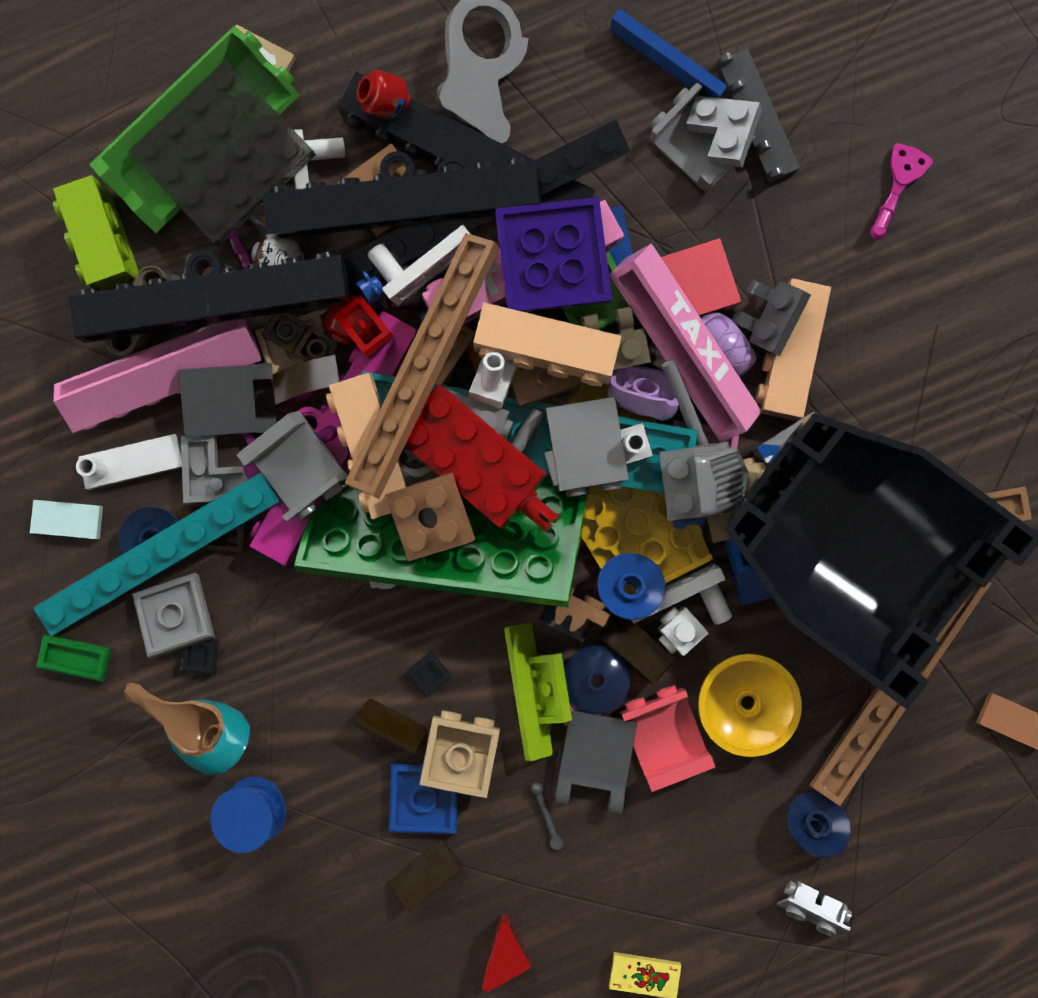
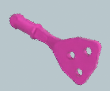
[870,143,933,240]

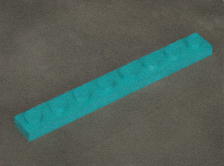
[33,472,280,636]

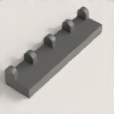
[716,48,800,184]

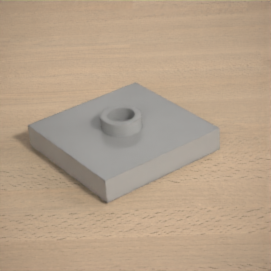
[132,573,215,659]

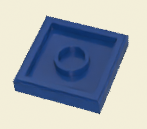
[389,763,458,834]

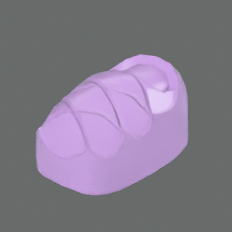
[700,312,756,377]
[607,365,679,421]

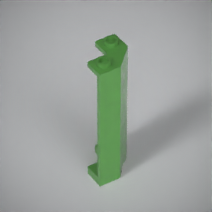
[89,26,300,233]

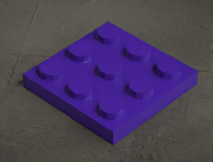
[495,197,612,312]

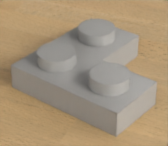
[686,96,762,168]
[181,435,248,503]

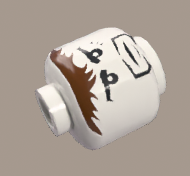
[251,235,304,266]

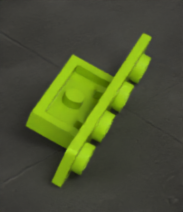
[504,623,572,761]

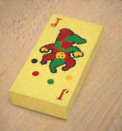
[609,952,681,998]

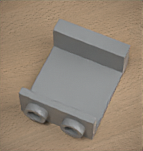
[649,83,756,193]
[544,397,629,497]
[237,411,348,522]

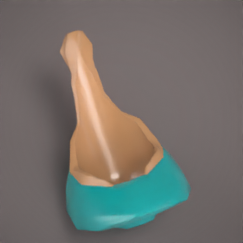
[124,683,250,775]

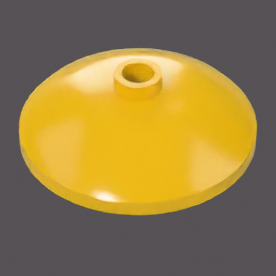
[698,654,802,757]

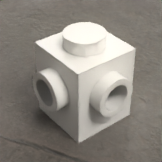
[657,606,709,656]

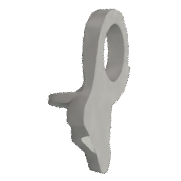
[436,0,529,143]

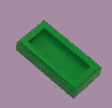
[36,634,112,682]

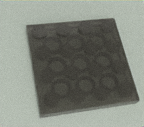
[129,60,316,247]

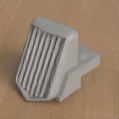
[659,442,749,521]

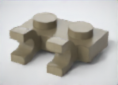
[580,306,651,370]

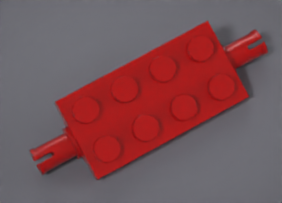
[405,384,560,533]

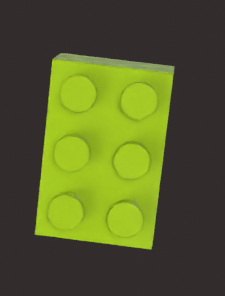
[53,175,139,291]

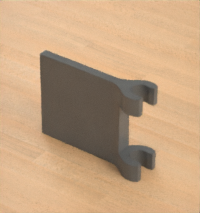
[179,363,276,437]
[554,710,637,814]

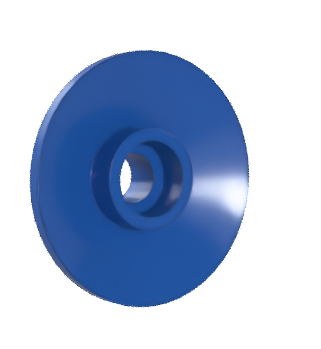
[597,553,665,620]

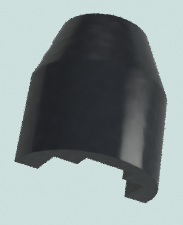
[725,413,1038,709]

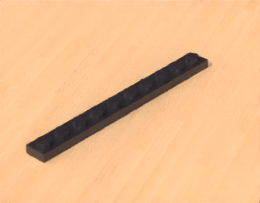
[342,119,631,292]

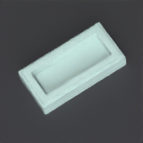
[30,500,103,539]

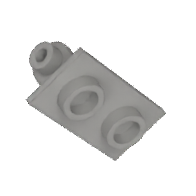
[776,881,852,937]

